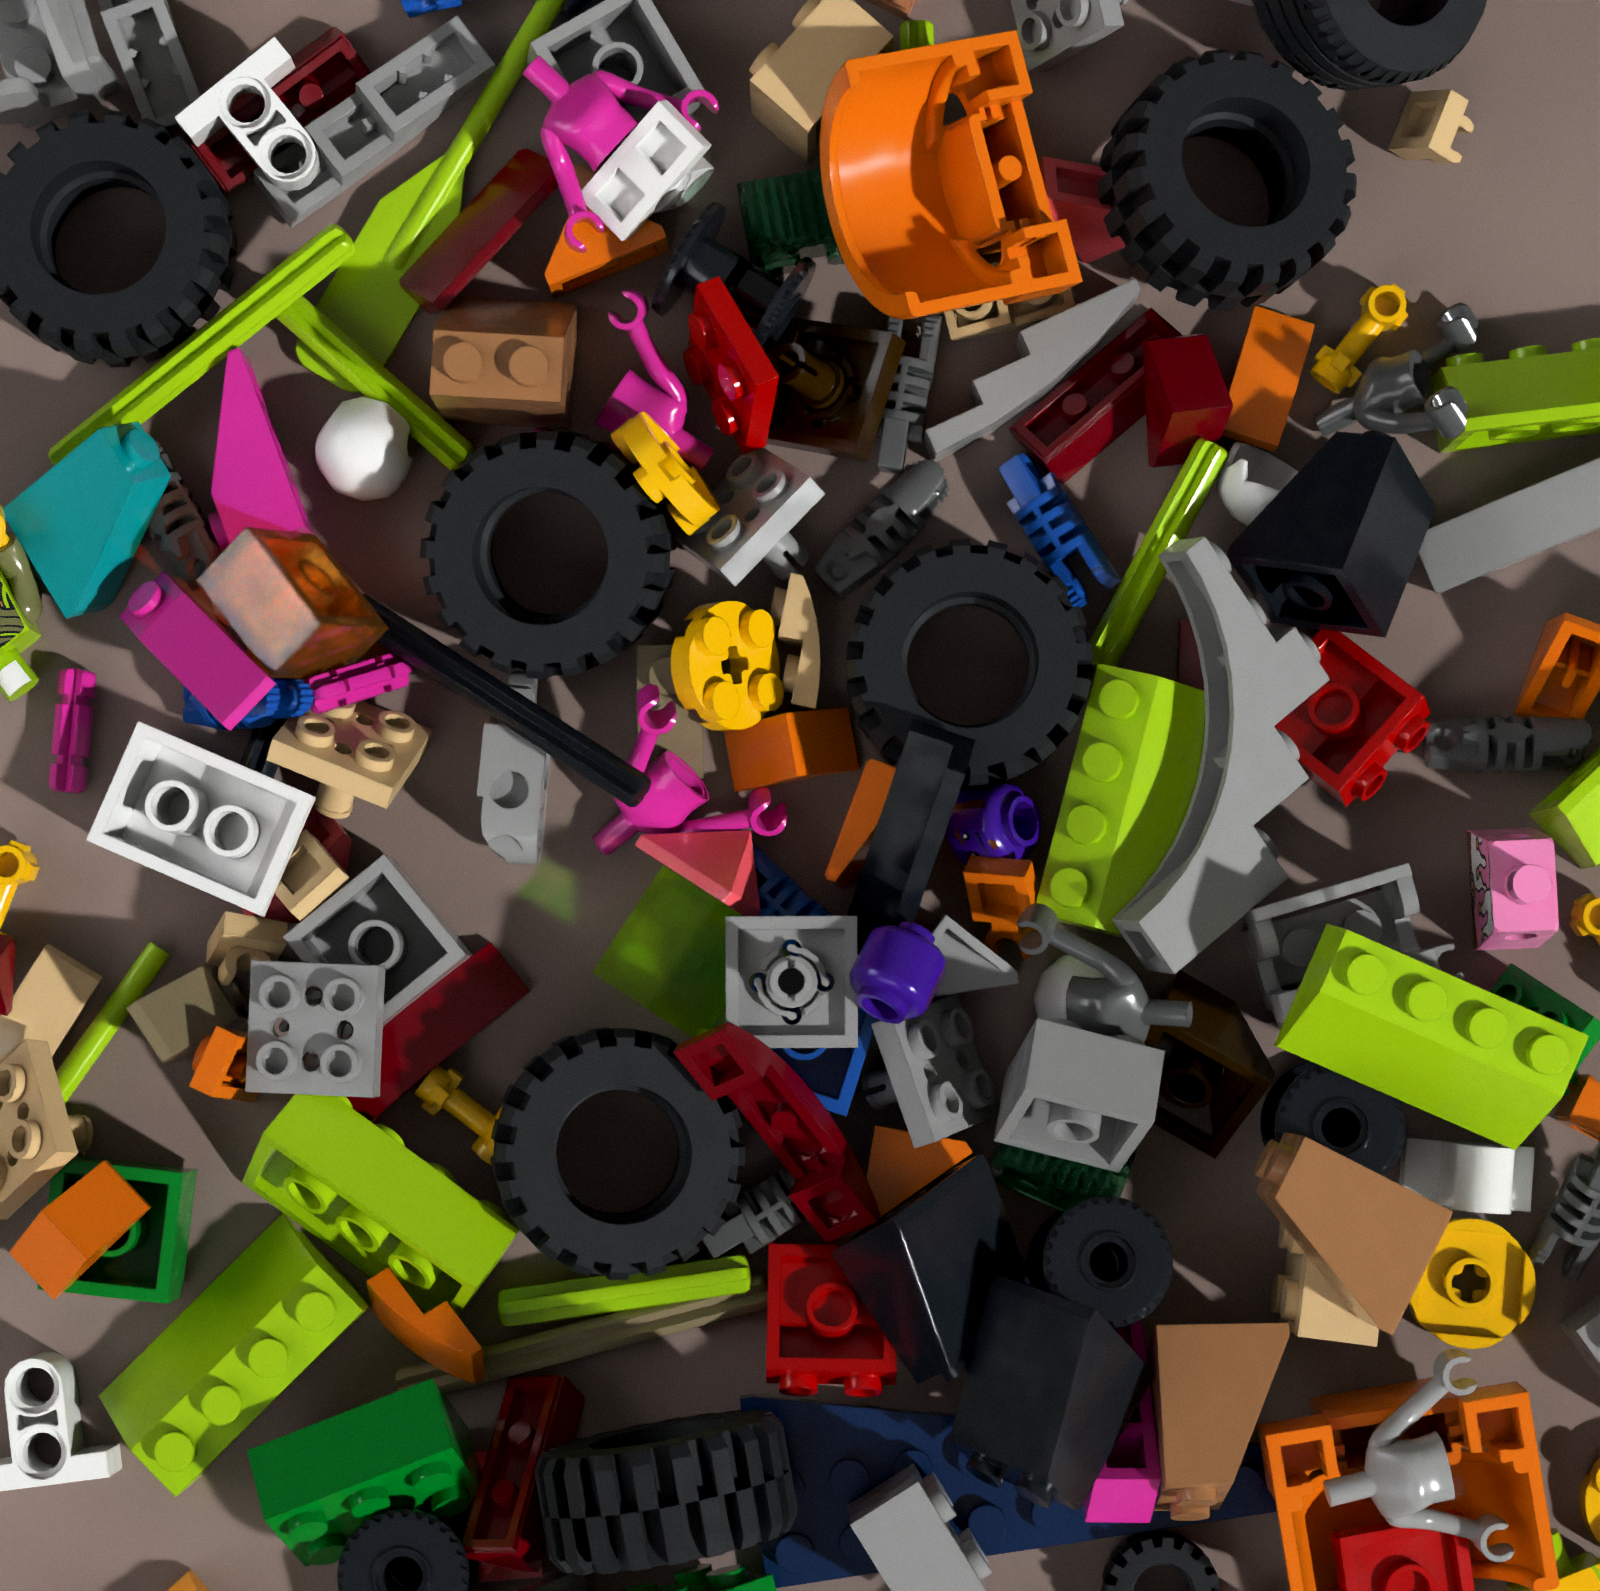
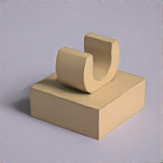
[1388,89,1474,164]
[275,829,350,921]
[206,911,288,986]

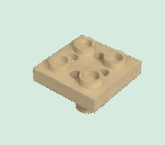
[266,701,433,819]
[0,1039,93,1220]

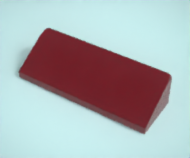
[185,26,371,195]
[399,149,558,315]
[1008,308,1183,485]
[462,1375,584,1572]

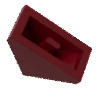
[1143,334,1233,468]

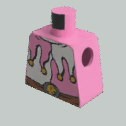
[1467,827,1559,951]

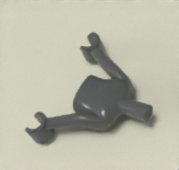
[1315,302,1478,438]
[1017,903,1193,1043]

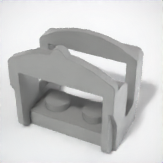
[0,0,121,128]
[1241,863,1464,1030]

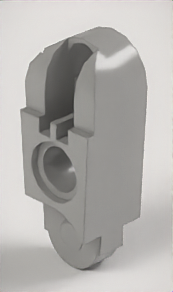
[476,670,551,866]

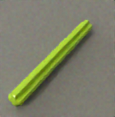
[48,223,356,466]

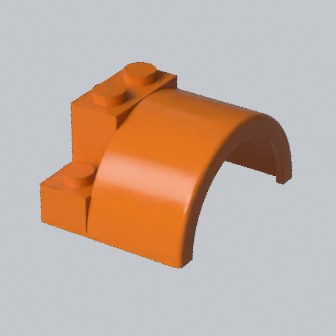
[820,30,1083,320]
[1257,1377,1559,1591]

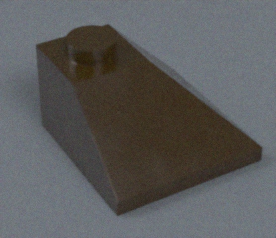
[1144,970,1276,1159]

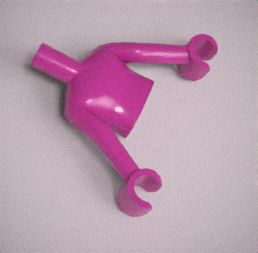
[523,55,719,253]
[534,289,715,472]
[593,684,787,855]

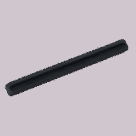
[345,594,651,807]

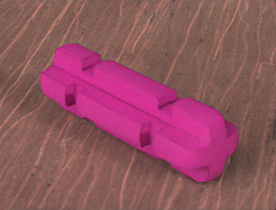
[304,652,413,714]
[49,668,96,793]

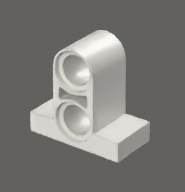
[174,37,320,191]
[581,100,714,241]
[1399,1137,1535,1214]
[0,1352,122,1491]

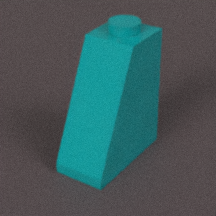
[3,421,171,619]

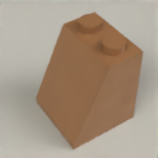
[429,296,579,430]
[1254,1132,1453,1336]
[1146,1323,1290,1521]

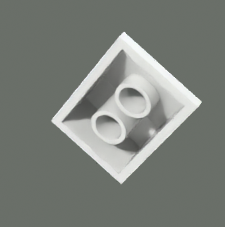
[86,721,316,917]

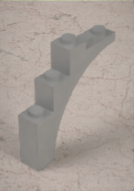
[1111,536,1330,974]

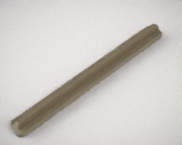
[395,1274,768,1394]

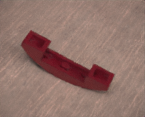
[347,942,531,1122]
[673,1022,880,1243]

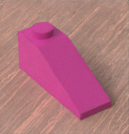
[208,348,314,561]
[119,570,276,731]
[1083,1320,1161,1523]

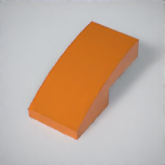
[1222,305,1315,452]
[366,1267,486,1384]

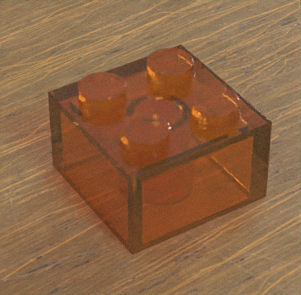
[197,527,389,678]

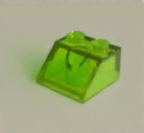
[592,864,741,1037]

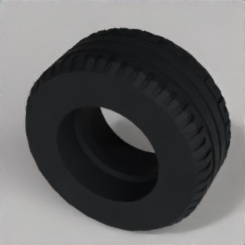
[1252,0,1487,91]

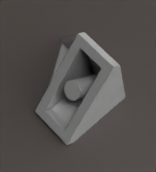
[931,915,1019,997]

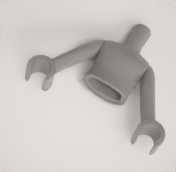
[1323,1349,1515,1562]

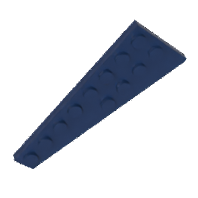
[740,1394,1277,1588]

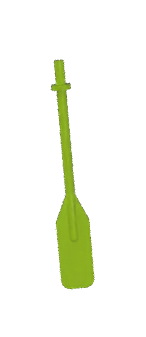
[296,0,564,393]

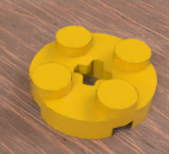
[610,411,720,536]
[671,601,784,731]
[1408,1217,1536,1349]

